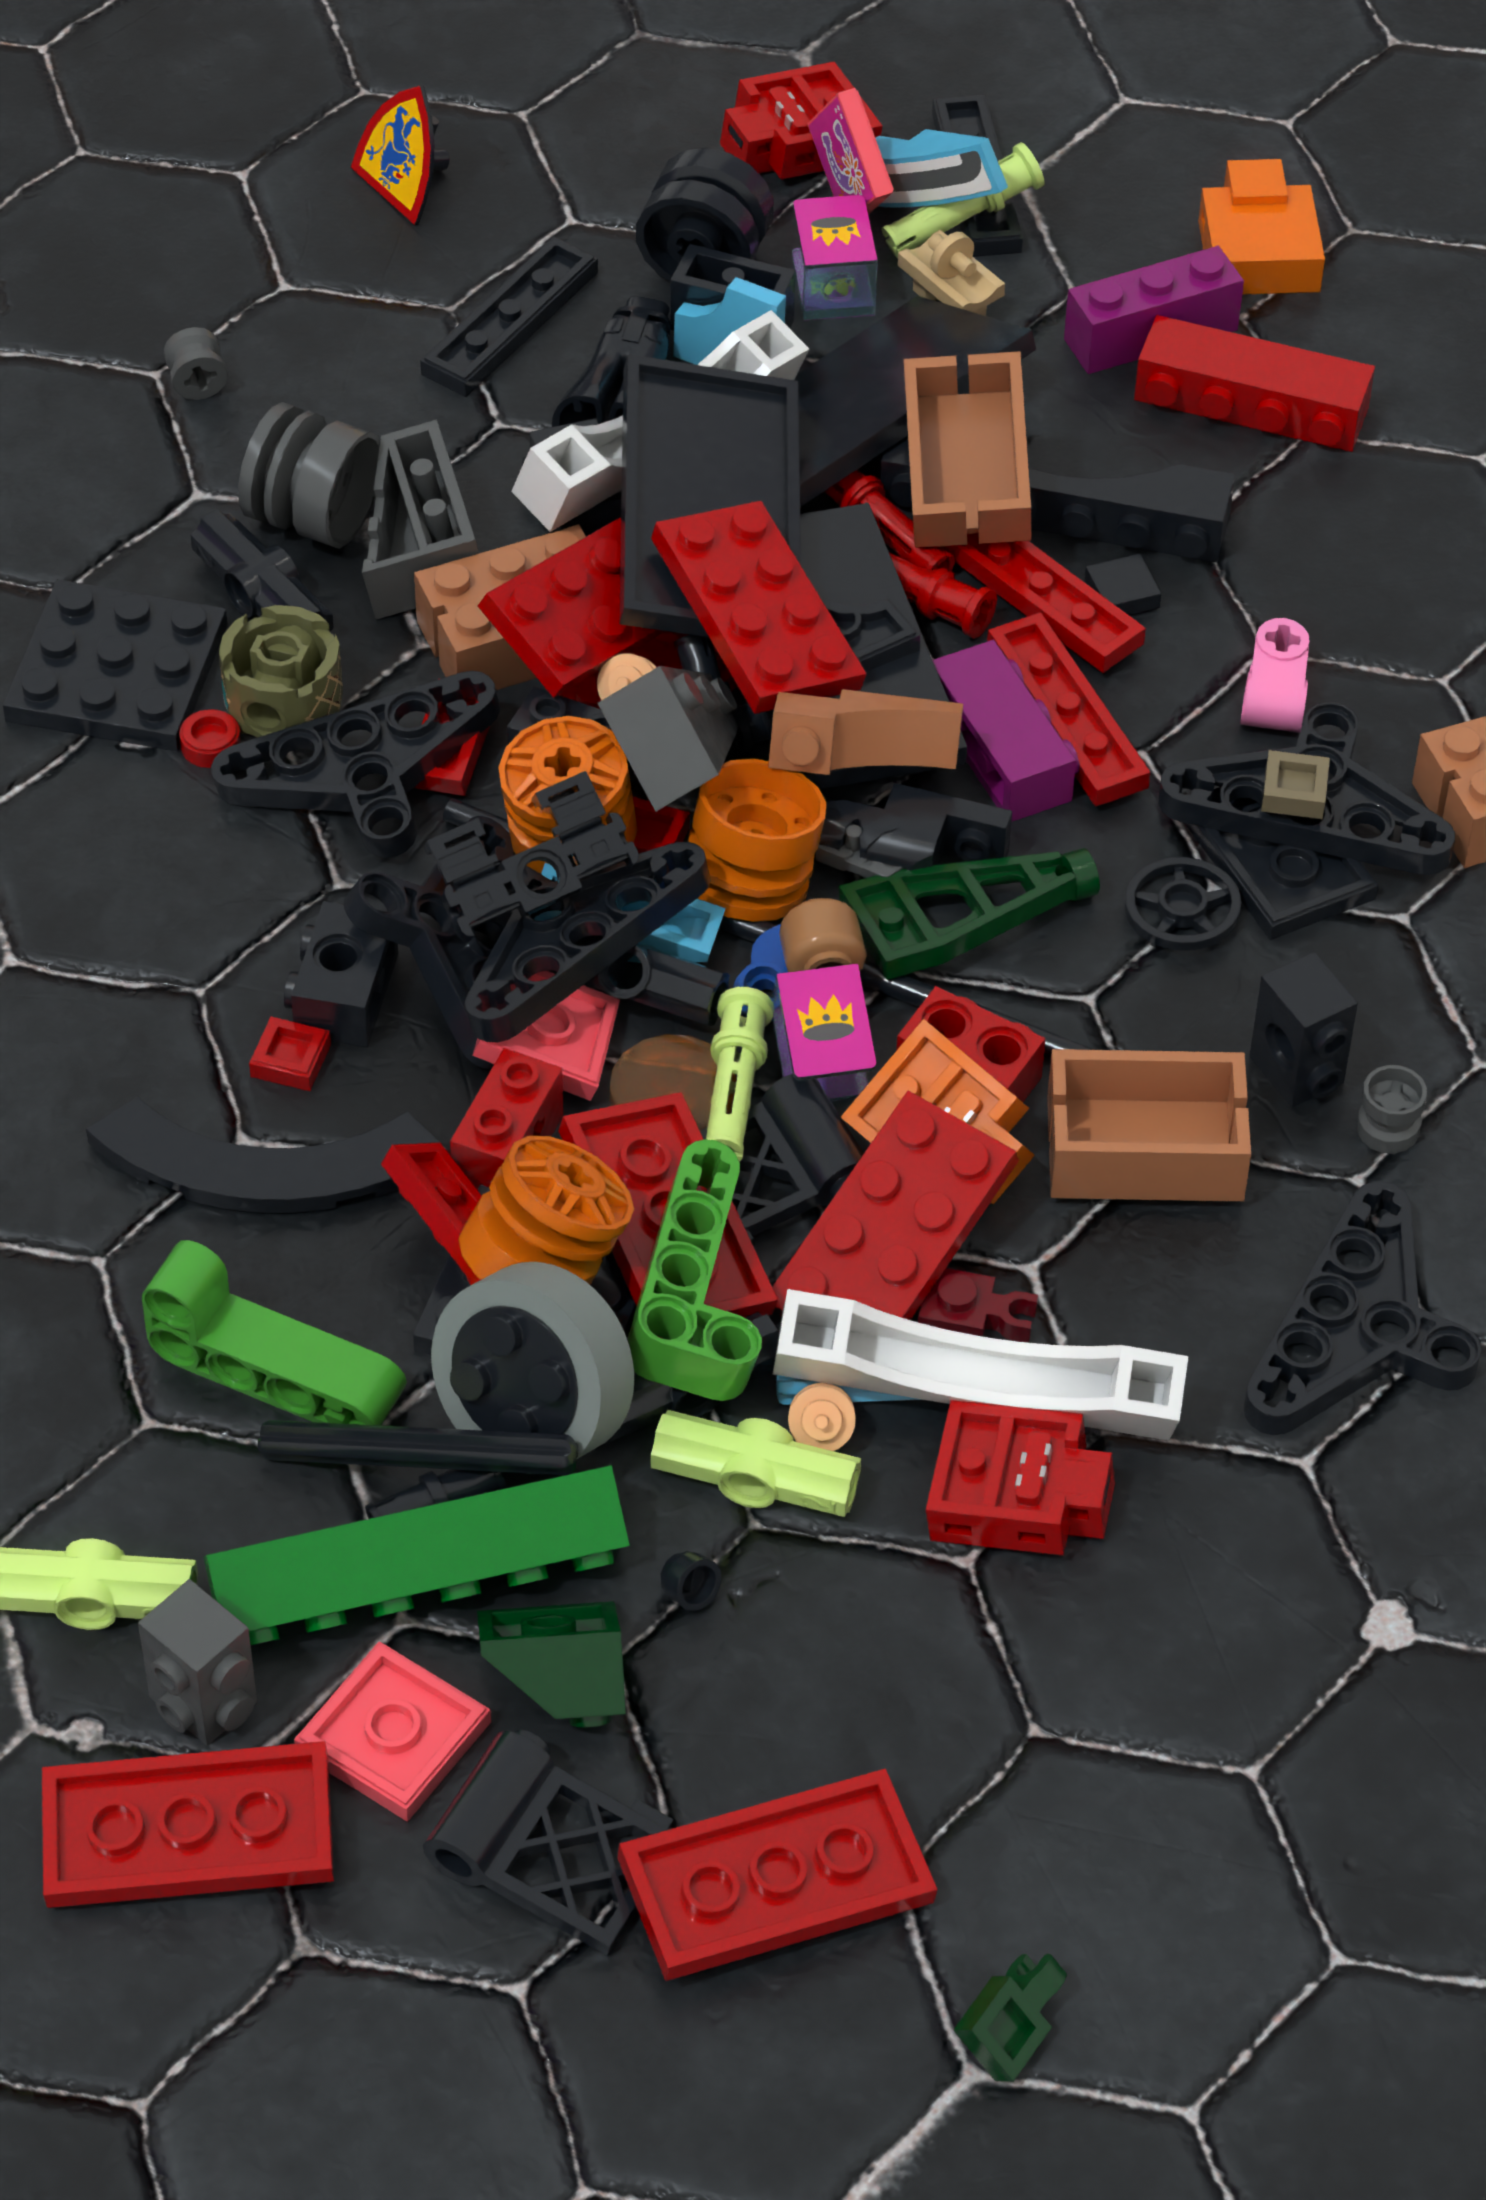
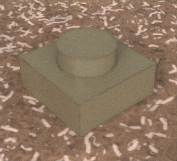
[1261,750,1330,819]

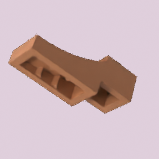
[768,689,964,775]

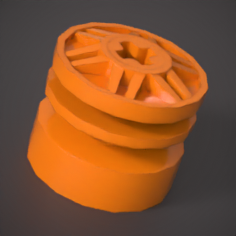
[498,716,638,874]
[688,759,826,922]
[458,1136,634,1285]

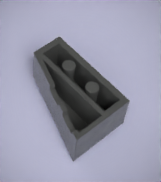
[362,419,479,620]
[598,666,739,812]

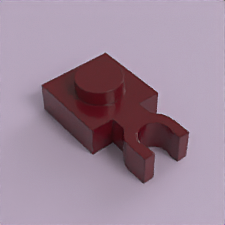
[918,1268,1038,1343]

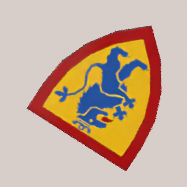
[350,85,450,225]

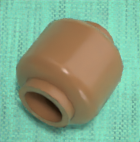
[779,898,866,972]

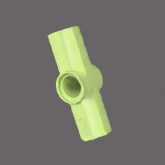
[651,1410,861,1517]
[0,1538,198,1630]

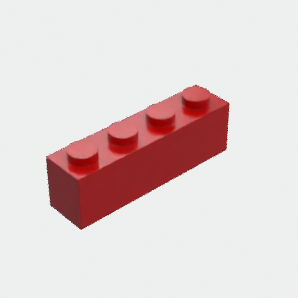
[1134,315,1375,452]

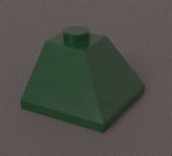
[477,1601,626,1727]

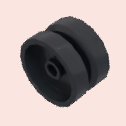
[636,148,774,282]

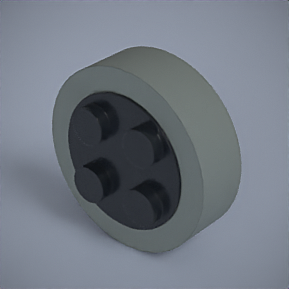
[431,1262,634,1474]

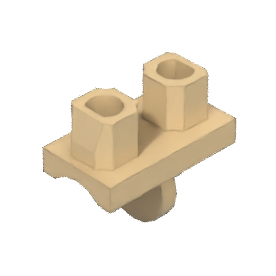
[897,230,1005,316]

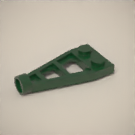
[839,848,1100,980]

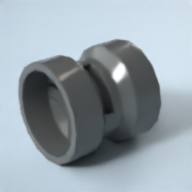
[1357,1065,1427,1154]

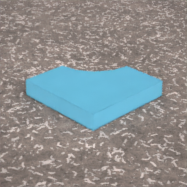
[673,277,786,365]

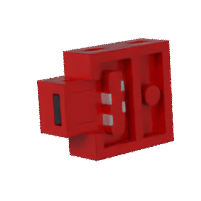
[720,61,883,180]
[926,1400,1115,1556]

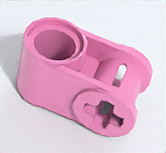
[1240,618,1310,733]

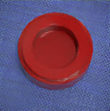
[179,709,241,768]

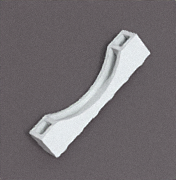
[511,310,809,532]
[773,1289,1188,1441]

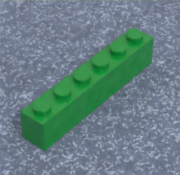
[203,1465,630,1645]

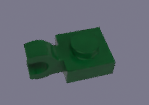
[954,1954,1067,2082]

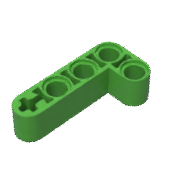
[627,1139,762,1401]
[142,1240,407,1426]

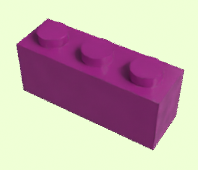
[1064,245,1244,374]
[932,639,1079,822]

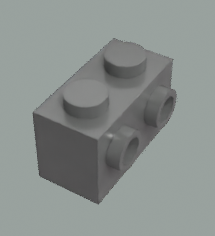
[138,1579,257,1746]

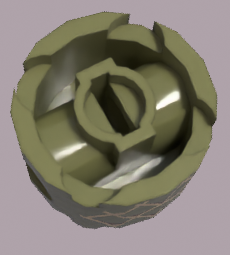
[219,605,343,738]

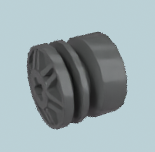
[238,402,380,549]

